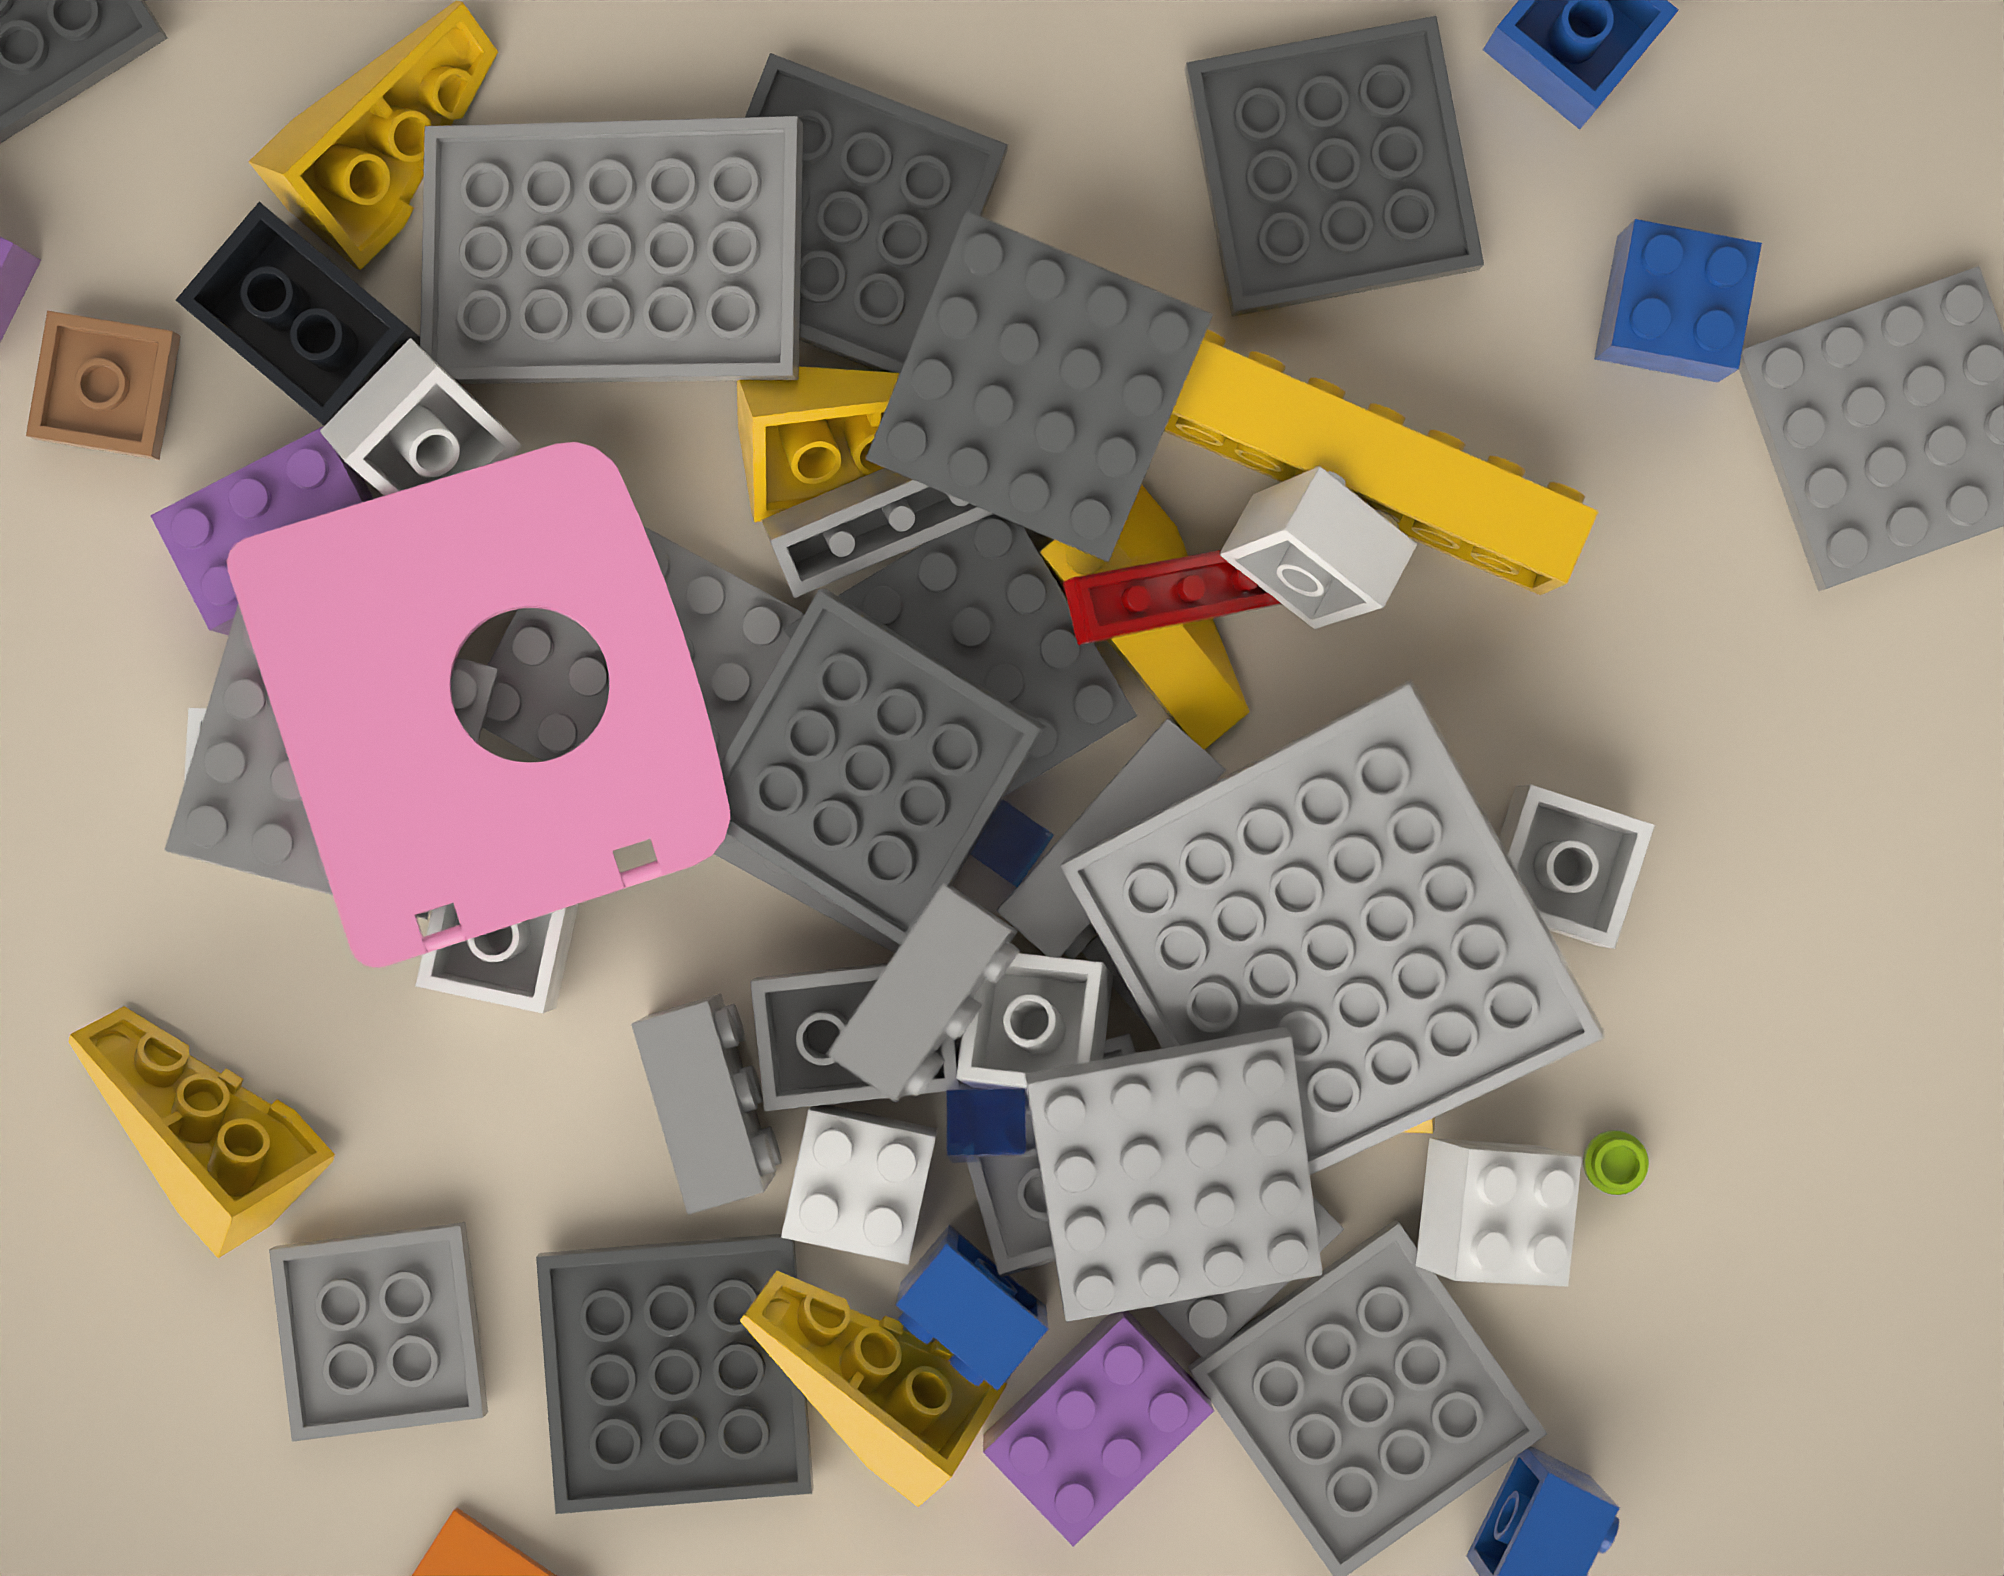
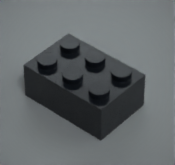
[175,201,420,426]

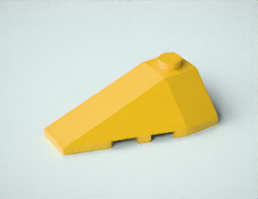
[248,0,498,270]
[737,366,900,522]
[1040,484,1250,750]
[68,1006,335,1258]
[740,1271,1008,1507]

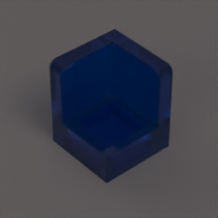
[970,799,1054,887]
[947,1088,1028,1163]

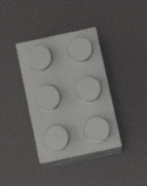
[827,884,1020,1101]
[750,963,960,1111]
[631,994,781,1215]

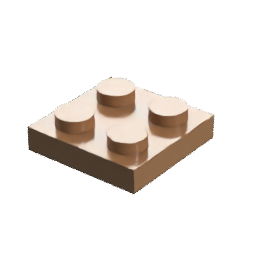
[26,310,181,460]

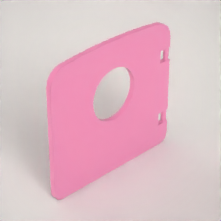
[227,442,730,968]

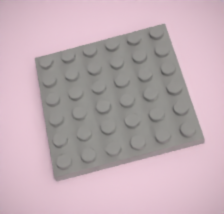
[1060,680,1604,1175]

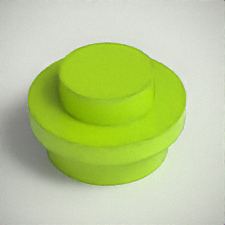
[1583,1130,1649,1195]

